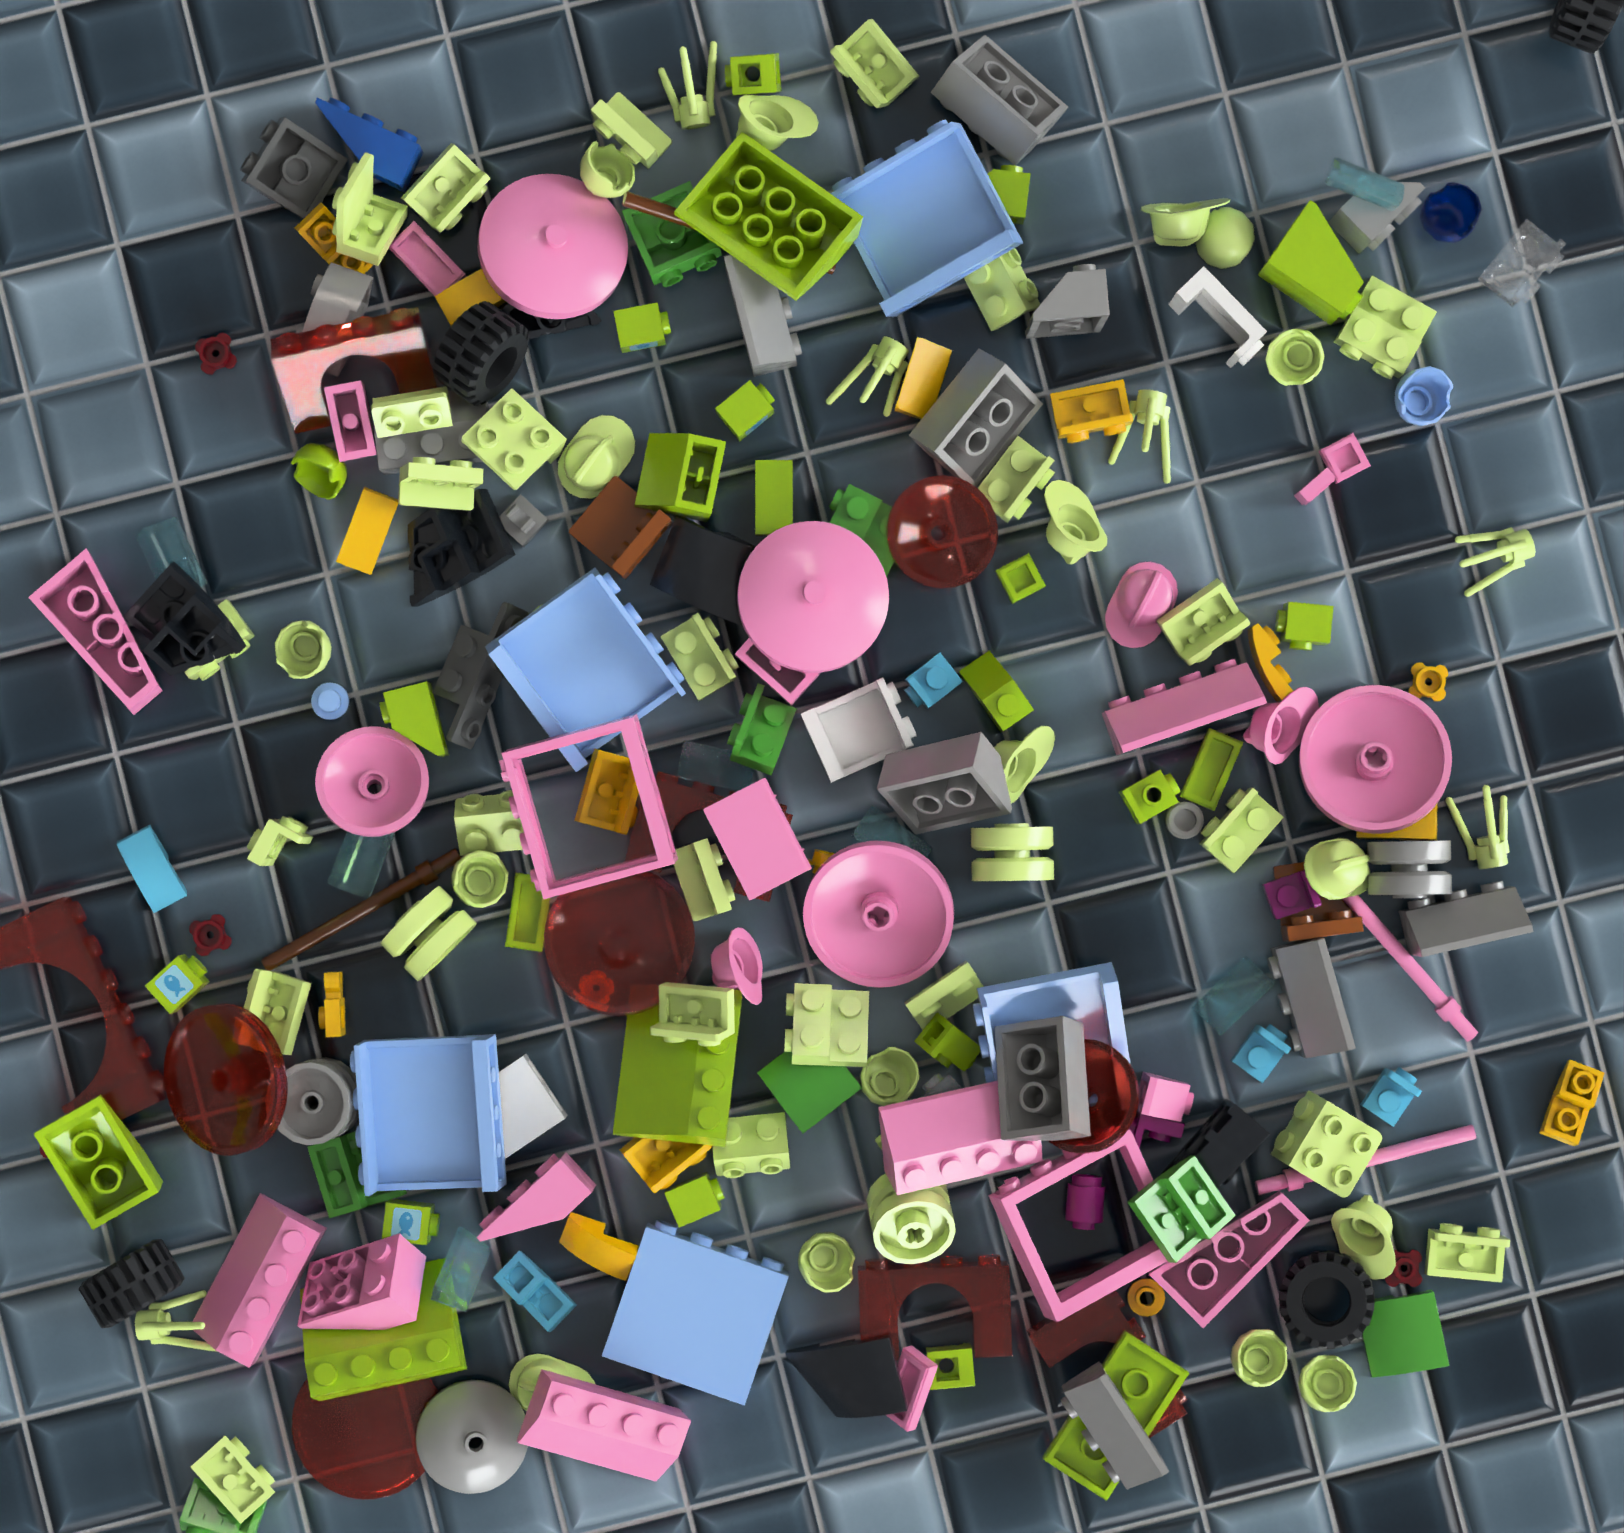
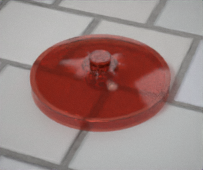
[544,866,695,1016]
[164,1003,288,1156]
[292,1378,438,1499]

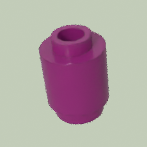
[1065,1174,1105,1230]

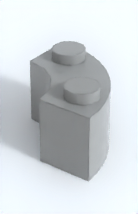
[293,262,373,376]

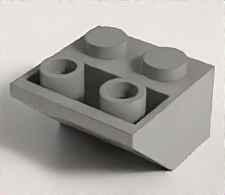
[1328,182,1425,254]

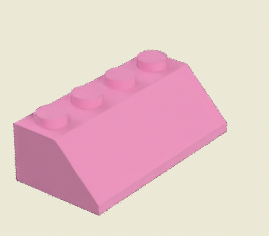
[1102,659,1267,755]
[878,1080,1043,1195]
[192,1193,327,1368]
[517,1369,691,1481]

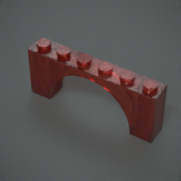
[0,897,167,1120]

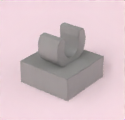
[499,494,549,547]

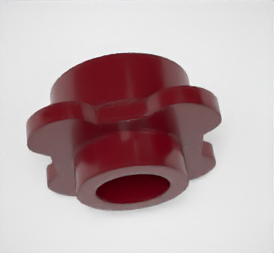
[195,333,237,375]
[189,914,232,956]
[1385,1249,1422,1287]

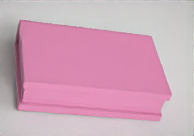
[703,778,812,901]

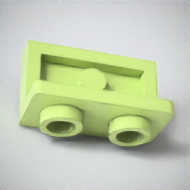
[830,19,920,108]
[591,92,672,169]
[401,143,490,233]
[964,248,1040,331]
[371,386,453,438]
[398,457,484,511]
[1156,578,1250,666]
[454,790,524,856]
[247,816,313,866]
[673,838,735,922]
[235,969,312,1055]
[650,982,735,1046]
[713,1112,791,1178]
[1424,1223,1510,1282]

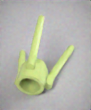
[658,41,717,130]
[826,336,909,417]
[1108,390,1171,484]
[1455,527,1536,597]
[1445,785,1510,869]
[135,1290,218,1352]

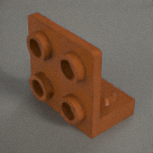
[569,476,673,580]
[1273,862,1364,942]

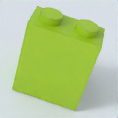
[1258,200,1364,325]

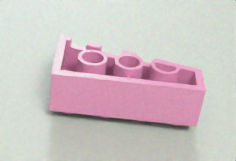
[28,548,162,715]
[1148,1191,1310,1328]

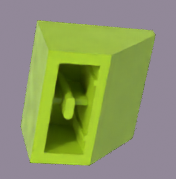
[634,433,726,522]

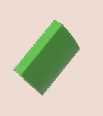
[757,1052,862,1134]
[307,1131,407,1218]
[1127,1155,1236,1263]
[1362,1290,1450,1377]

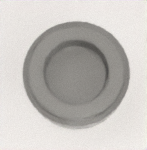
[1165,802,1204,839]

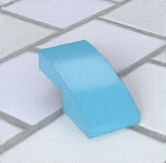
[117,825,187,913]
[493,1251,577,1332]

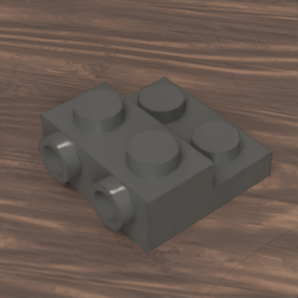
[240,117,348,219]

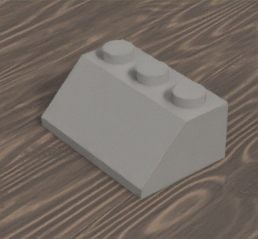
[930,35,1069,165]
[724,255,802,377]
[1025,264,1110,339]
[909,348,1043,491]
[374,391,489,475]
[877,732,1012,835]
[1399,881,1534,957]
[1267,937,1356,1058]
[995,1016,1091,1141]
[1060,1361,1169,1489]

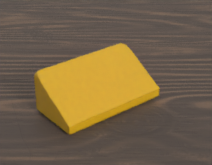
[895,337,952,419]

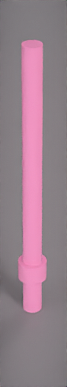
[1342,895,1478,1042]
[1255,1124,1476,1195]

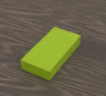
[755,460,793,536]
[1179,728,1244,811]
[505,872,551,952]

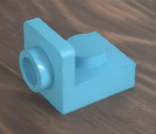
[904,652,963,710]
[1230,1024,1292,1083]
[1360,1067,1422,1127]

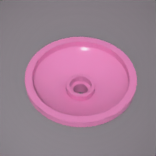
[315,726,429,837]

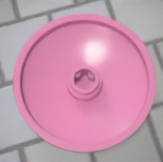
[477,174,628,319]
[737,521,889,673]
[1299,685,1452,834]
[803,841,954,988]

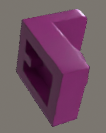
[1262,869,1322,920]
[1126,1111,1185,1148]

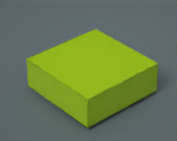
[995,553,1046,604]

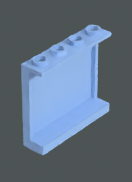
[830,120,1023,317]
[485,568,686,772]
[972,962,1137,1111]
[350,1034,507,1196]
[602,1220,789,1406]

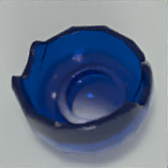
[1420,182,1482,243]

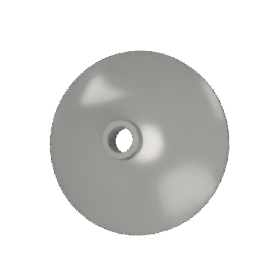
[416,1380,528,1494]

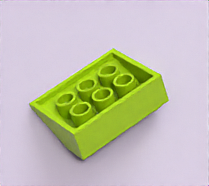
[674,132,863,301]
[613,986,742,1147]
[300,1258,467,1401]

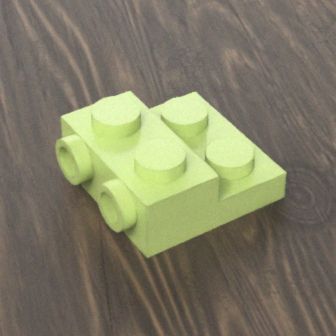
[1334,276,1437,379]
[784,983,869,1067]

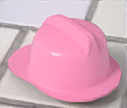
[1105,562,1178,648]
[1243,687,1319,765]
[711,927,763,1005]

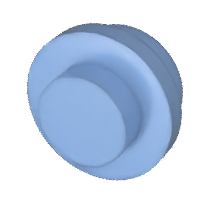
[311,682,349,720]

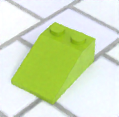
[33,1094,163,1230]

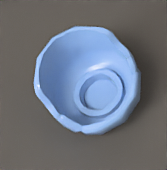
[1395,366,1453,426]

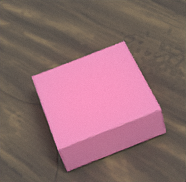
[1318,433,1371,484]
[1294,467,1336,505]

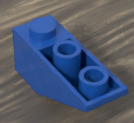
[315,97,424,192]

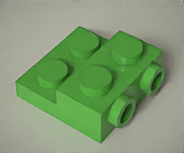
[622,181,722,287]
[829,484,915,577]

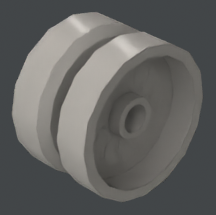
[1367,840,1452,898]
[269,1057,359,1145]

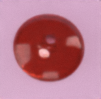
[886,475,998,589]
[1049,1039,1139,1154]

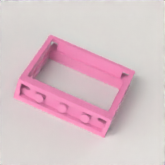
[499,714,678,899]
[988,1125,1167,1322]

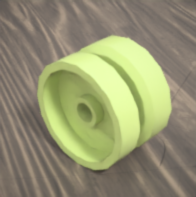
[971,823,1054,881]
[380,886,477,981]
[866,1173,956,1264]

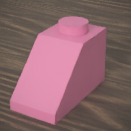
[324,380,377,462]
[1135,1072,1194,1122]

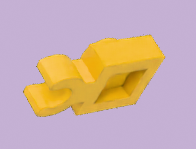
[318,971,346,1037]

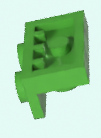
[727,683,797,776]
[179,1478,267,1533]

